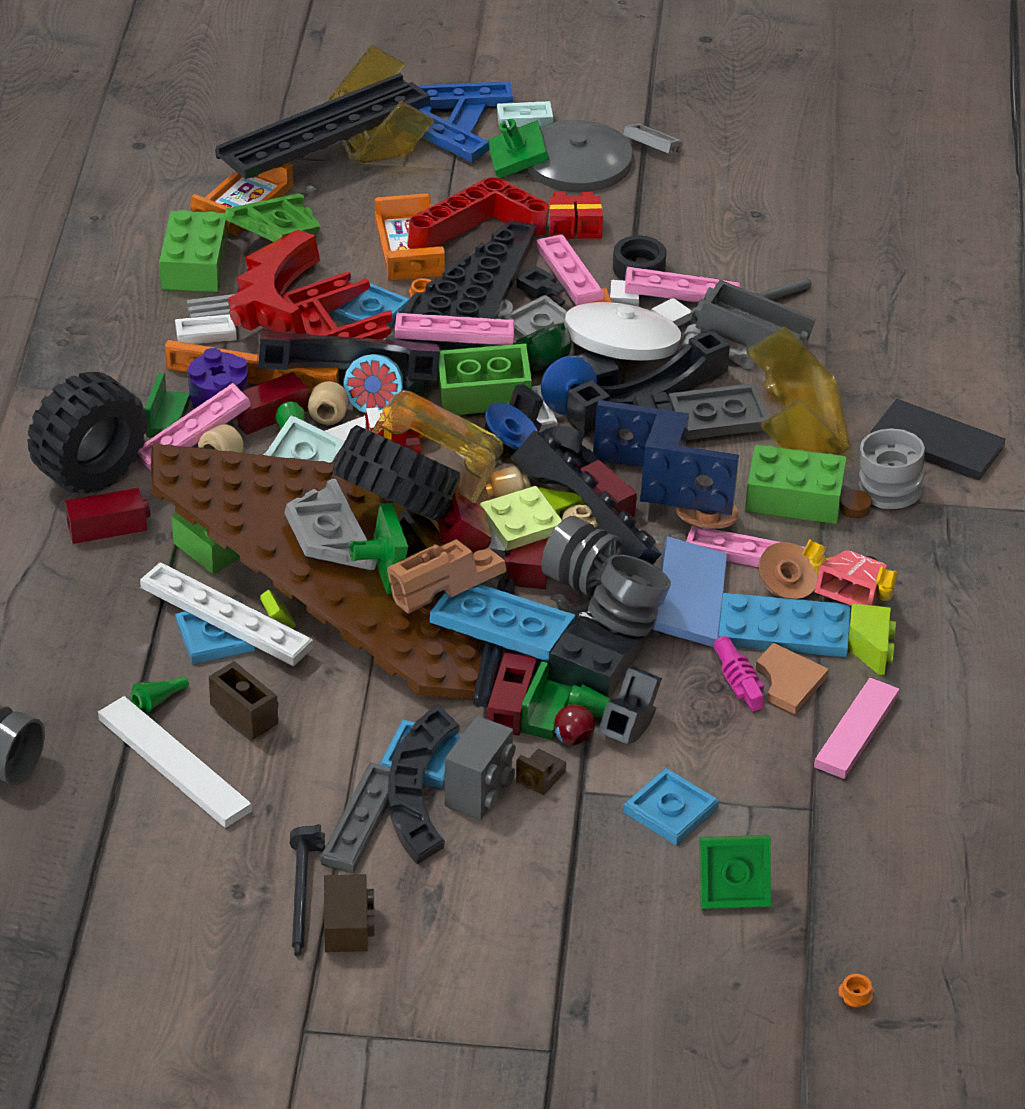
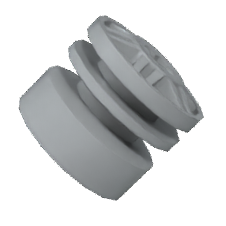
[859,428,925,509]

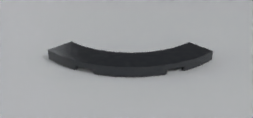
[387,704,460,864]

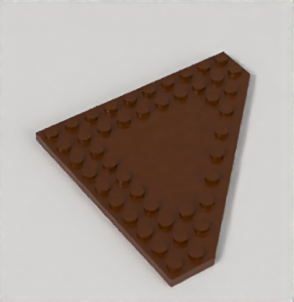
[151,443,481,700]

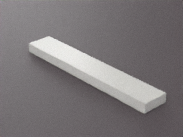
[140,562,313,666]
[98,696,252,828]

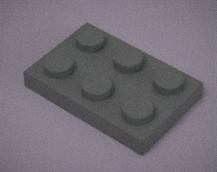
[669,383,771,440]

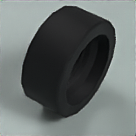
[613,235,667,281]

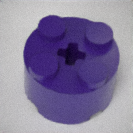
[188,348,249,409]

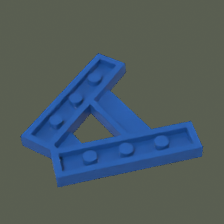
[391,81,513,162]

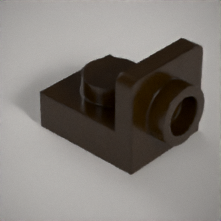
[516,748,566,795]

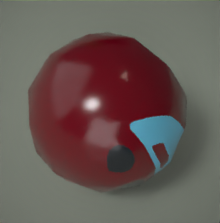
[553,704,595,746]

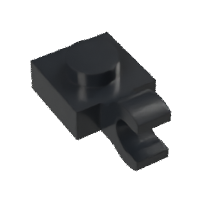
[516,266,565,306]

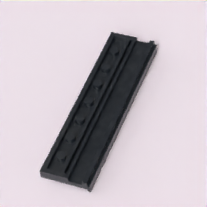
[215,73,431,180]

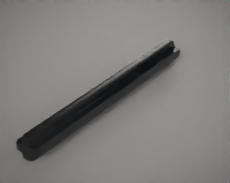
[473,577,515,709]

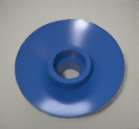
[541,356,597,415]
[485,402,538,450]

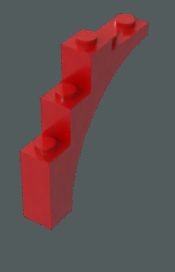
[227,230,321,334]

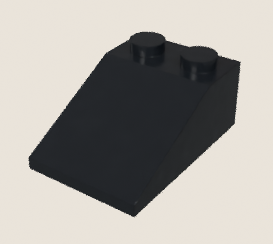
[548,617,648,698]

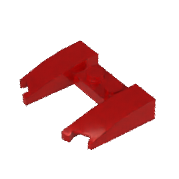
[281,272,393,340]

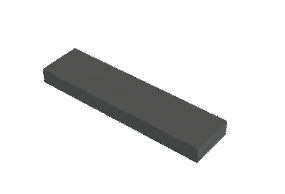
[321,762,390,873]

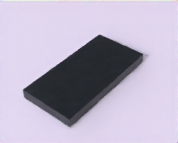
[871,398,1006,480]

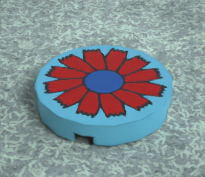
[344,354,404,413]

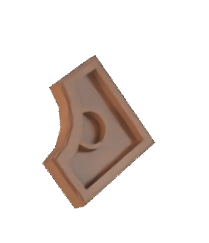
[756,643,829,714]

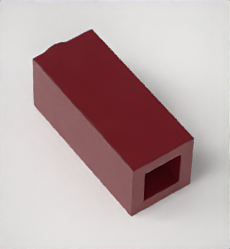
[231,372,309,435]
[65,488,151,544]
[487,653,537,736]

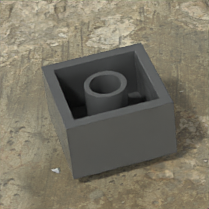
[445,716,516,820]

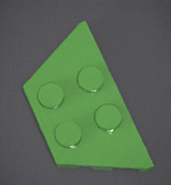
[223,193,321,242]

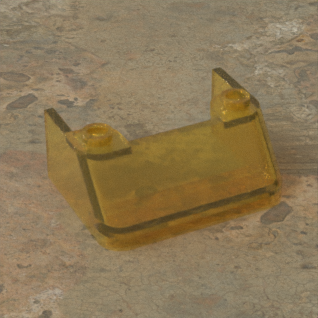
[327,45,434,164]
[746,326,851,455]
[372,391,503,503]

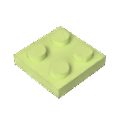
[480,486,562,550]

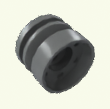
[541,516,624,598]
[588,555,671,637]
[0,705,45,785]

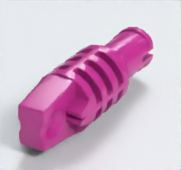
[713,636,764,712]

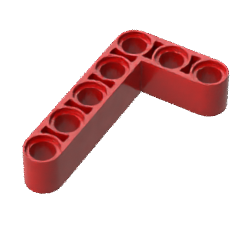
[407,177,550,249]

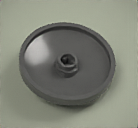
[526,120,632,192]

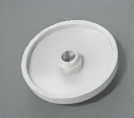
[565,302,681,361]

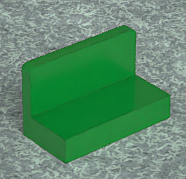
[145,373,190,438]
[521,662,572,740]

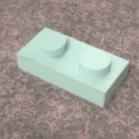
[497,101,553,128]

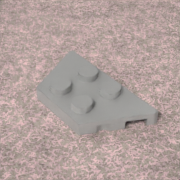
[284,479,377,570]

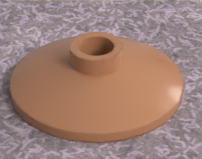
[677,505,739,529]
[758,542,818,600]

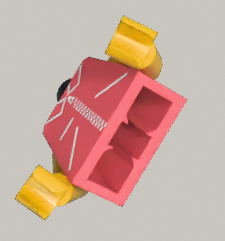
[802,539,899,606]

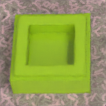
[260,589,296,629]

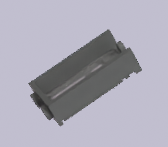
[695,279,816,367]

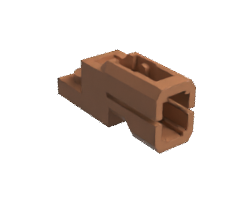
[387,539,507,613]

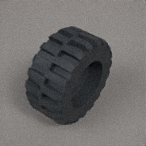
[27,372,148,494]
[333,425,461,521]

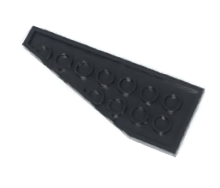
[403,220,537,349]

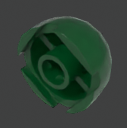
[513,322,572,373]

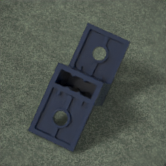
[593,400,739,515]

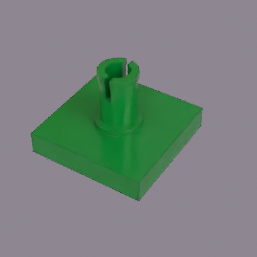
[487,119,549,178]
[349,503,408,594]
[699,835,771,909]

